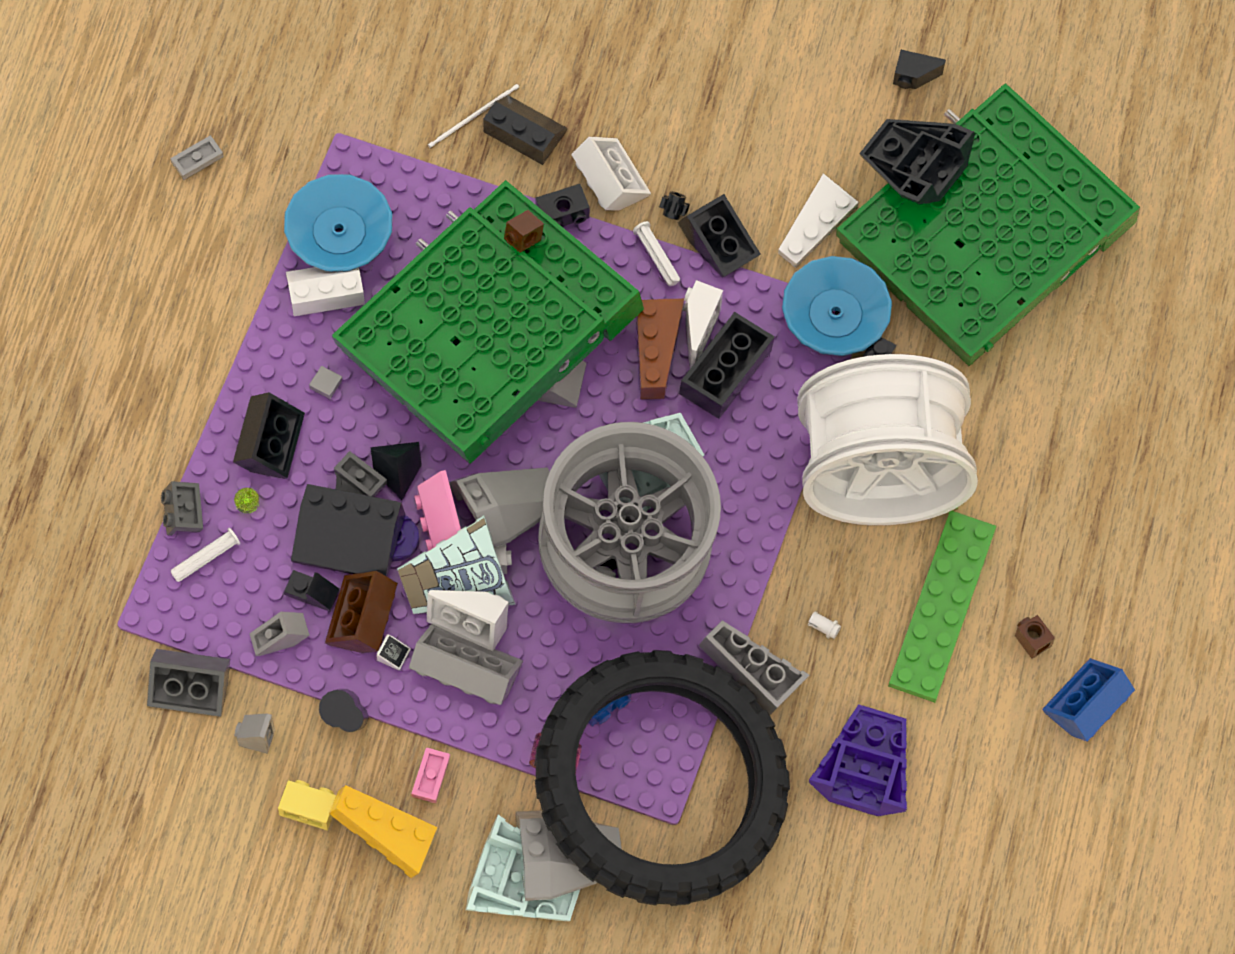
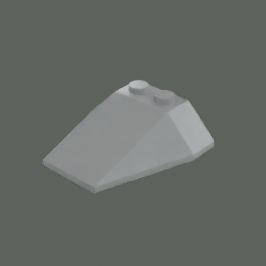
[515,810,622,901]

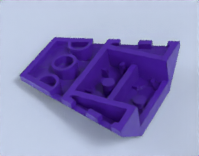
[809,704,907,816]

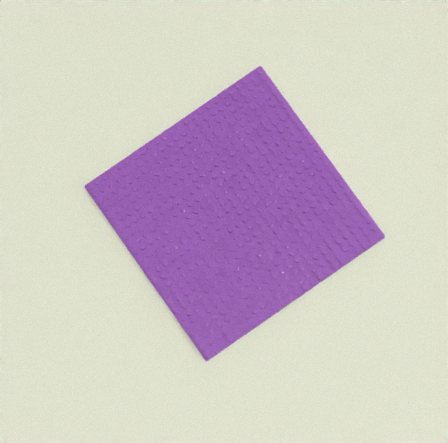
[118,133,852,825]

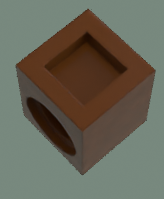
[504,210,544,253]
[1015,615,1055,659]

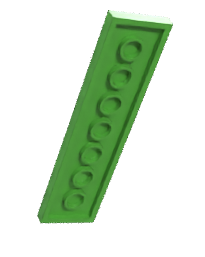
[888,511,996,703]

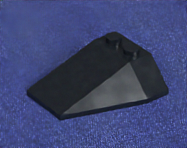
[859,119,975,205]

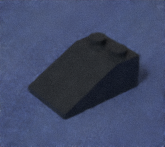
[677,194,761,278]

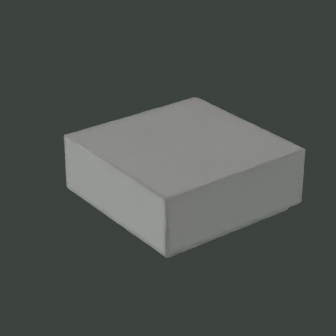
[309,366,343,399]

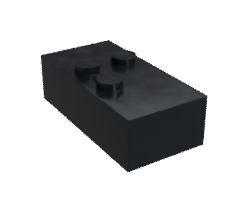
[679,312,775,419]

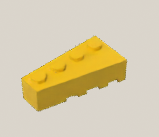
[329,785,437,878]

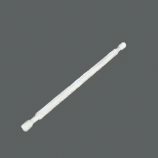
[428,84,519,148]

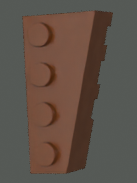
[636,298,684,400]

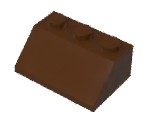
[325,571,398,653]

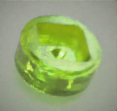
[234,488,260,513]

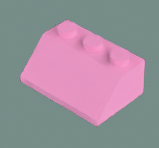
[414,470,461,551]

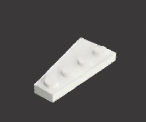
[778,174,859,268]

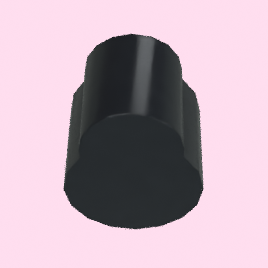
[319,688,369,732]

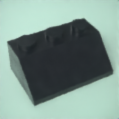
[483,95,568,165]
[233,392,305,479]

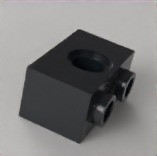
[535,184,590,227]

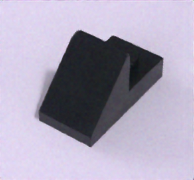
[284,570,340,612]

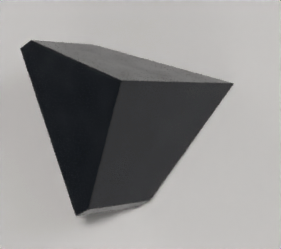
[370,442,422,501]

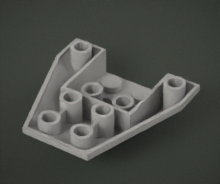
[449,467,550,547]

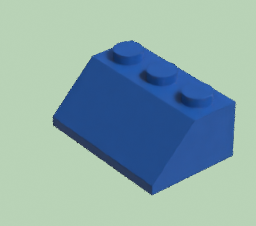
[1042,658,1135,742]

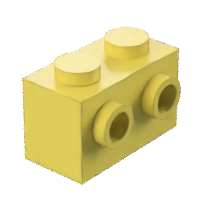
[278,780,336,831]

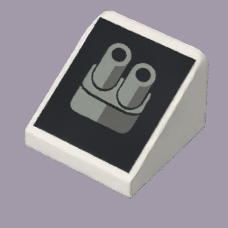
[377,634,411,671]

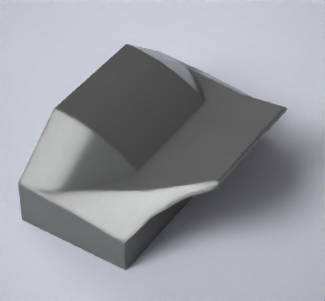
[334,451,387,497]

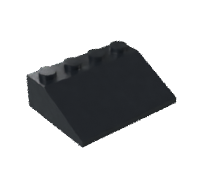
[291,484,405,577]

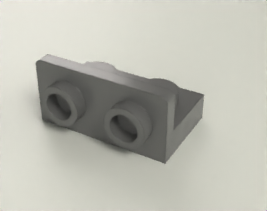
[161,481,203,536]

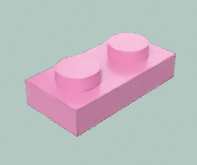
[411,747,450,803]

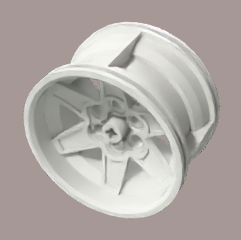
[797,354,978,525]

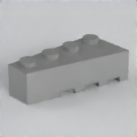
[698,621,809,715]

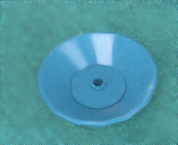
[284,174,392,271]
[782,256,892,356]

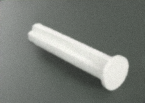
[633,221,680,286]
[171,528,240,582]

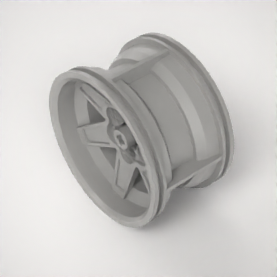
[538,422,721,623]

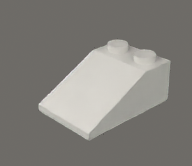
[683,280,723,368]
[427,590,509,651]

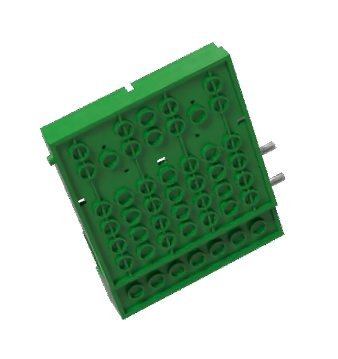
[836,83,1140,366]
[332,180,644,464]

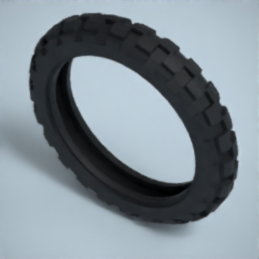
[534,650,790,906]

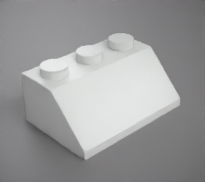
[571,137,651,211]
[286,267,365,316]

